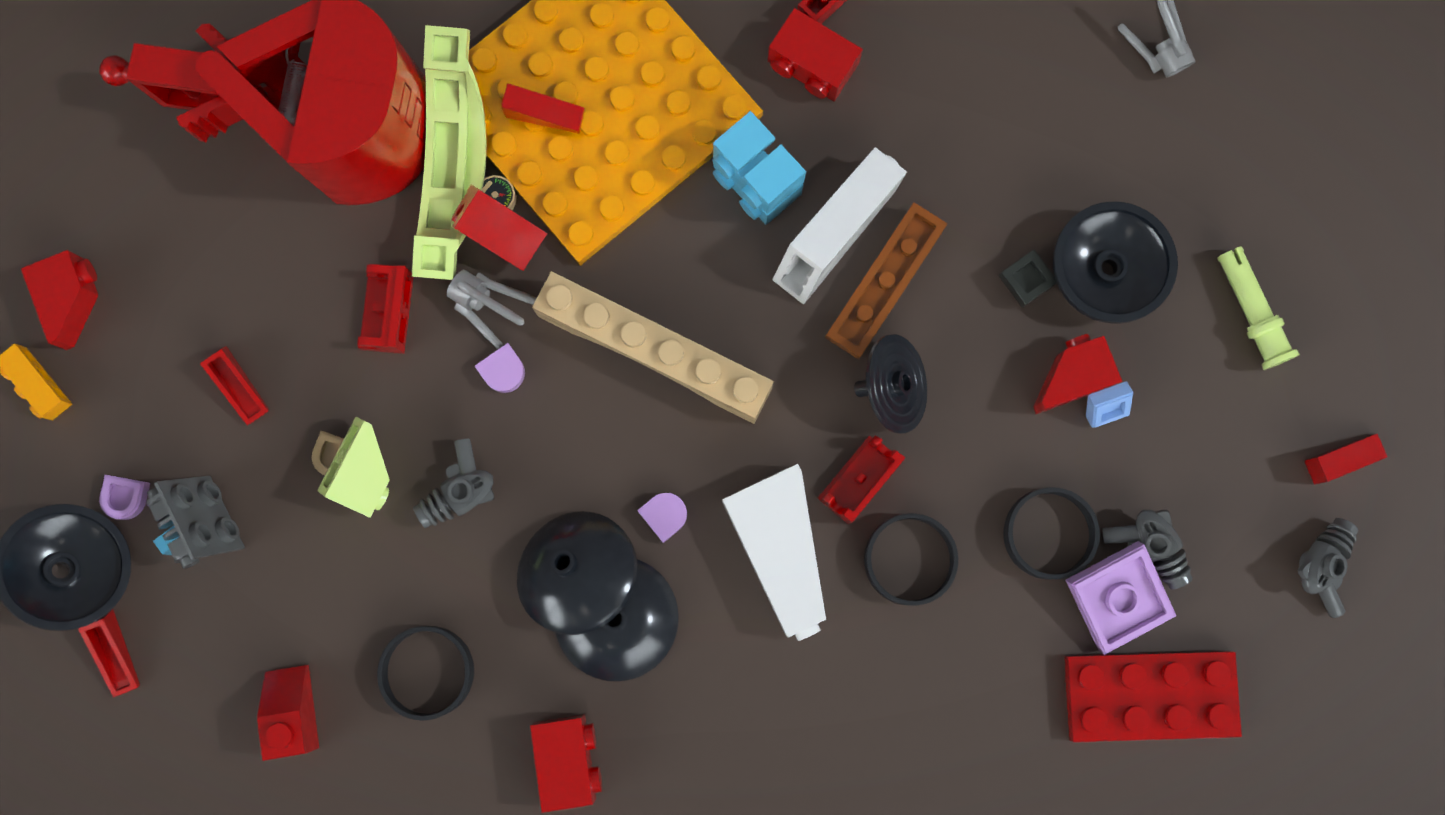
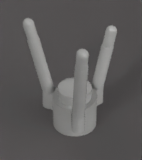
[1118,0,1196,78]
[447,269,537,349]

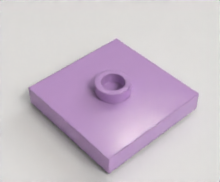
[1066,541,1176,655]

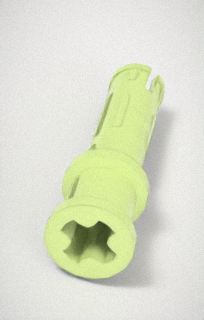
[1217,247,1300,370]

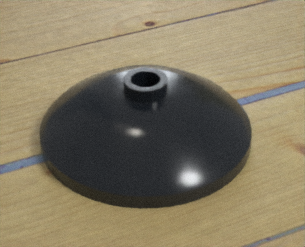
[1053,201,1178,324]
[0,504,131,631]
[517,511,637,635]
[556,559,679,681]

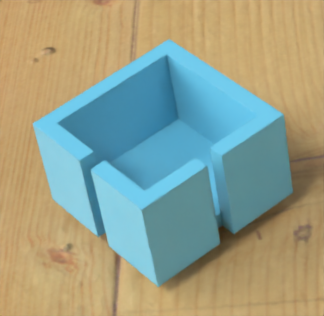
[712,111,806,225]

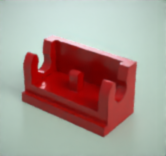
[451,184,547,271]
[357,264,414,354]
[817,435,905,525]

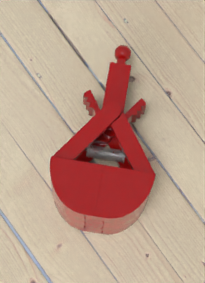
[99,0,426,205]

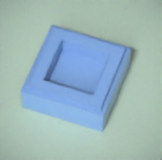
[1086,381,1133,428]

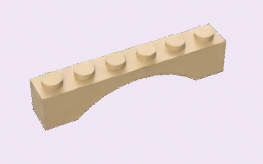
[532,271,774,424]

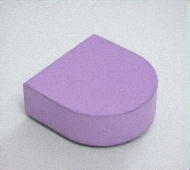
[475,343,525,393]
[99,475,150,520]
[637,493,687,543]

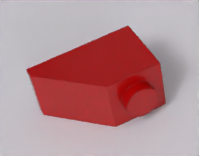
[21,250,99,350]
[1033,334,1123,414]
[257,665,319,761]

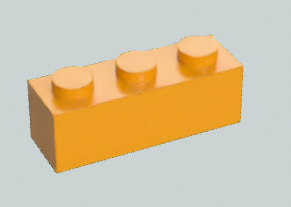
[0,343,73,421]

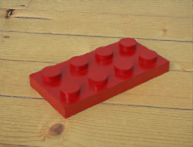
[1064,651,1242,742]

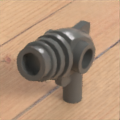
[413,439,494,528]
[1103,509,1193,589]
[1298,518,1359,618]

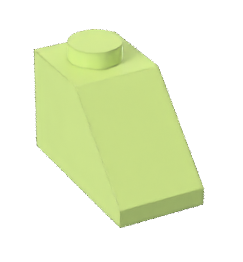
[317,417,390,518]

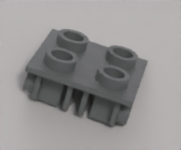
[146,476,245,569]

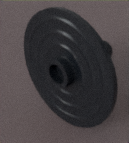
[854,334,927,434]

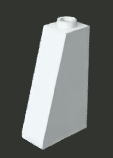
[772,147,907,305]
[722,464,826,641]

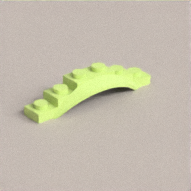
[412,25,487,280]

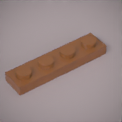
[825,202,948,360]

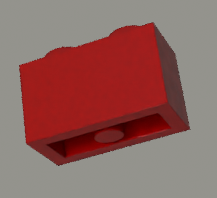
[768,8,863,102]
[530,714,602,813]

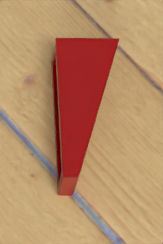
[501,83,585,134]
[200,346,269,426]
[1304,433,1387,484]
[78,609,140,698]

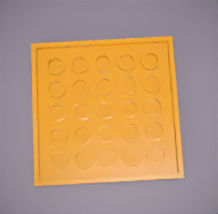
[468,0,763,266]

